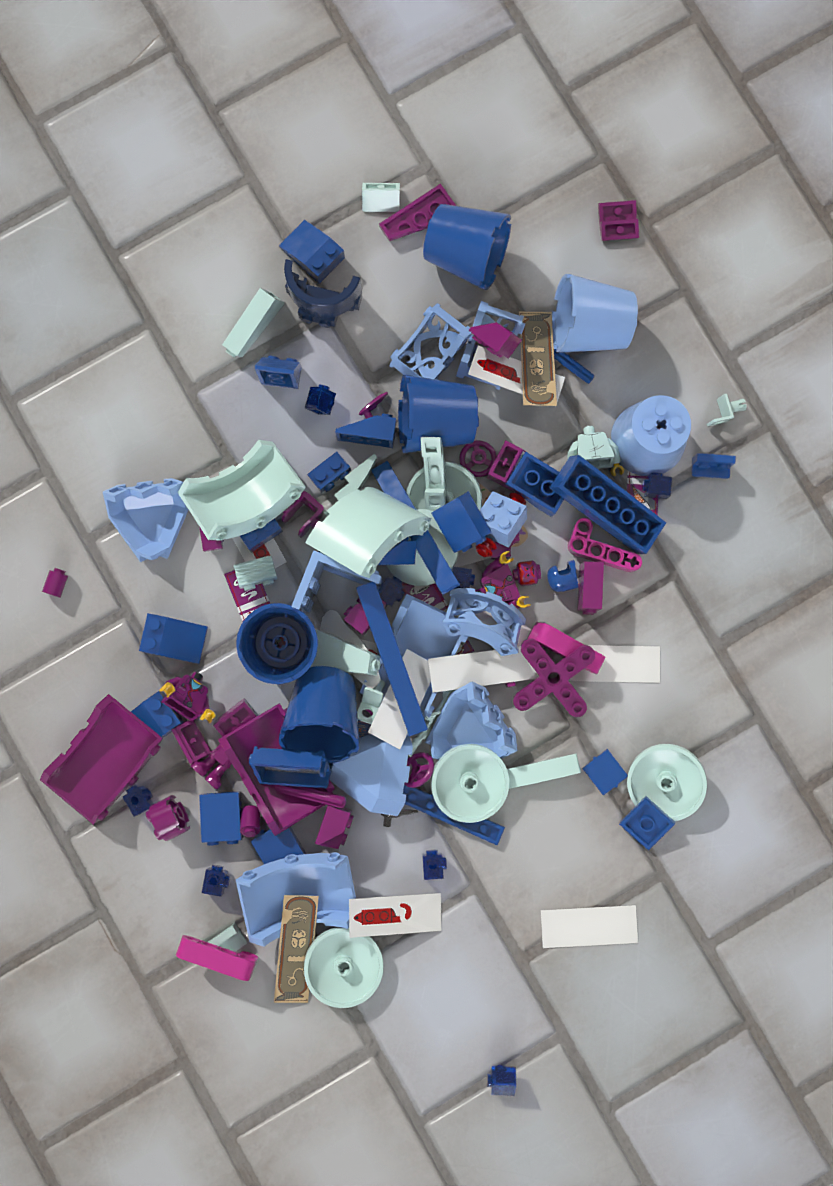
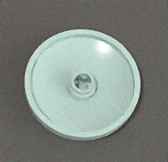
[406,461,482,511]
[387,509,459,586]
[431,744,509,823]
[627,744,707,821]
[304,927,383,1008]

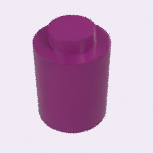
[42,568,68,598]
[240,805,260,838]

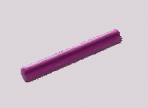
[274,785,347,809]

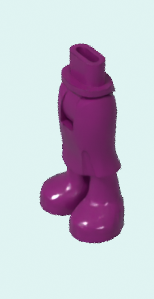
[190,744,232,790]

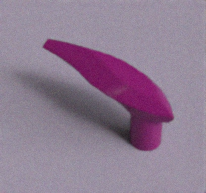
[359,392,388,419]

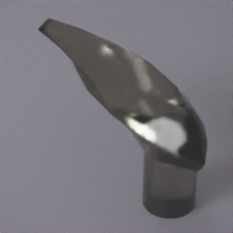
[381,809,418,827]

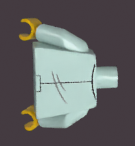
[567,426,624,477]

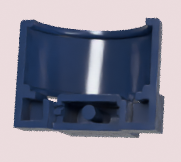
[284,259,363,328]

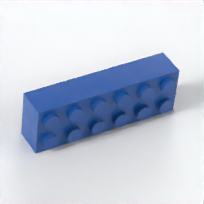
[550,455,667,554]

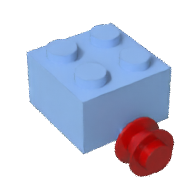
[475,491,527,557]

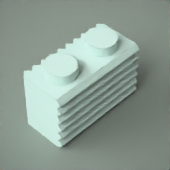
[234,555,278,591]

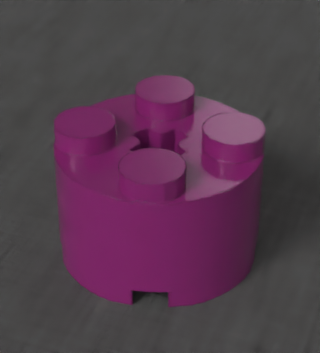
[146,795,190,841]

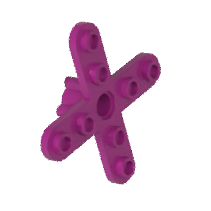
[513,638,595,717]

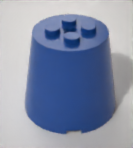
[423,204,512,290]
[398,375,479,453]
[236,603,318,684]
[279,666,359,763]

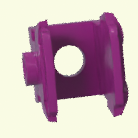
[282,491,324,538]

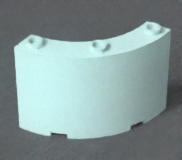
[177,440,306,540]
[305,487,432,578]

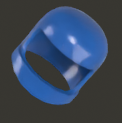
[547,560,578,592]

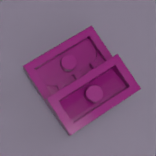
[598,200,639,241]

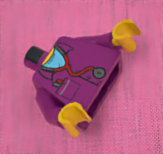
[475,551,531,609]
[159,672,216,724]

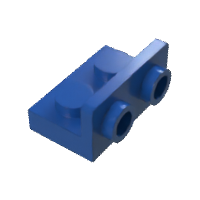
[307,451,351,493]
[692,453,736,479]

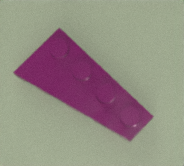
[379,184,456,241]

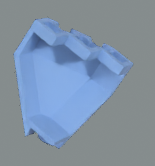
[103,478,189,562]
[425,681,518,760]
[330,733,413,816]

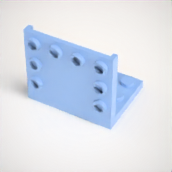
[291,550,383,615]

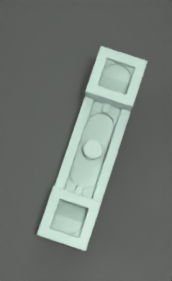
[421,437,446,510]

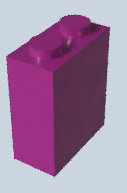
[577,561,604,615]

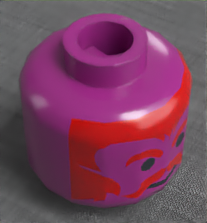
[513,560,541,586]

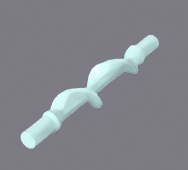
[408,689,457,757]

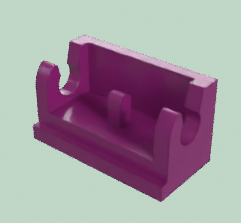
[213,698,256,737]
[172,720,211,764]

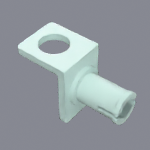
[707,394,747,427]
[357,680,385,724]

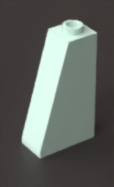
[222,288,285,357]
[311,629,380,676]

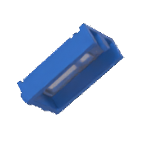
[249,746,331,788]

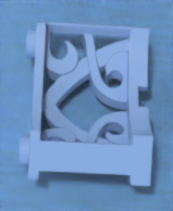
[456,301,525,390]
[389,303,472,380]
[442,588,526,656]

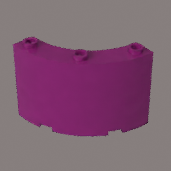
[40,694,163,825]
[218,703,335,836]

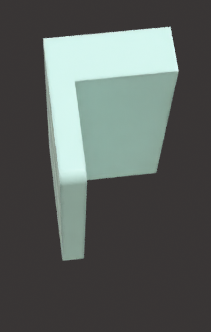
[362,183,400,212]
[208,923,247,952]

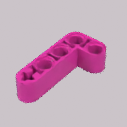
[568,518,642,572]
[527,622,606,675]
[176,935,258,981]

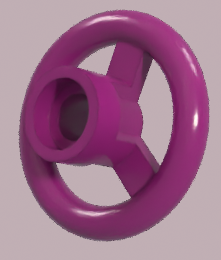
[459,440,497,477]
[404,752,434,788]

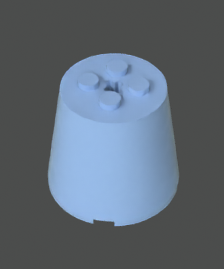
[552,274,638,352]
[611,395,691,476]

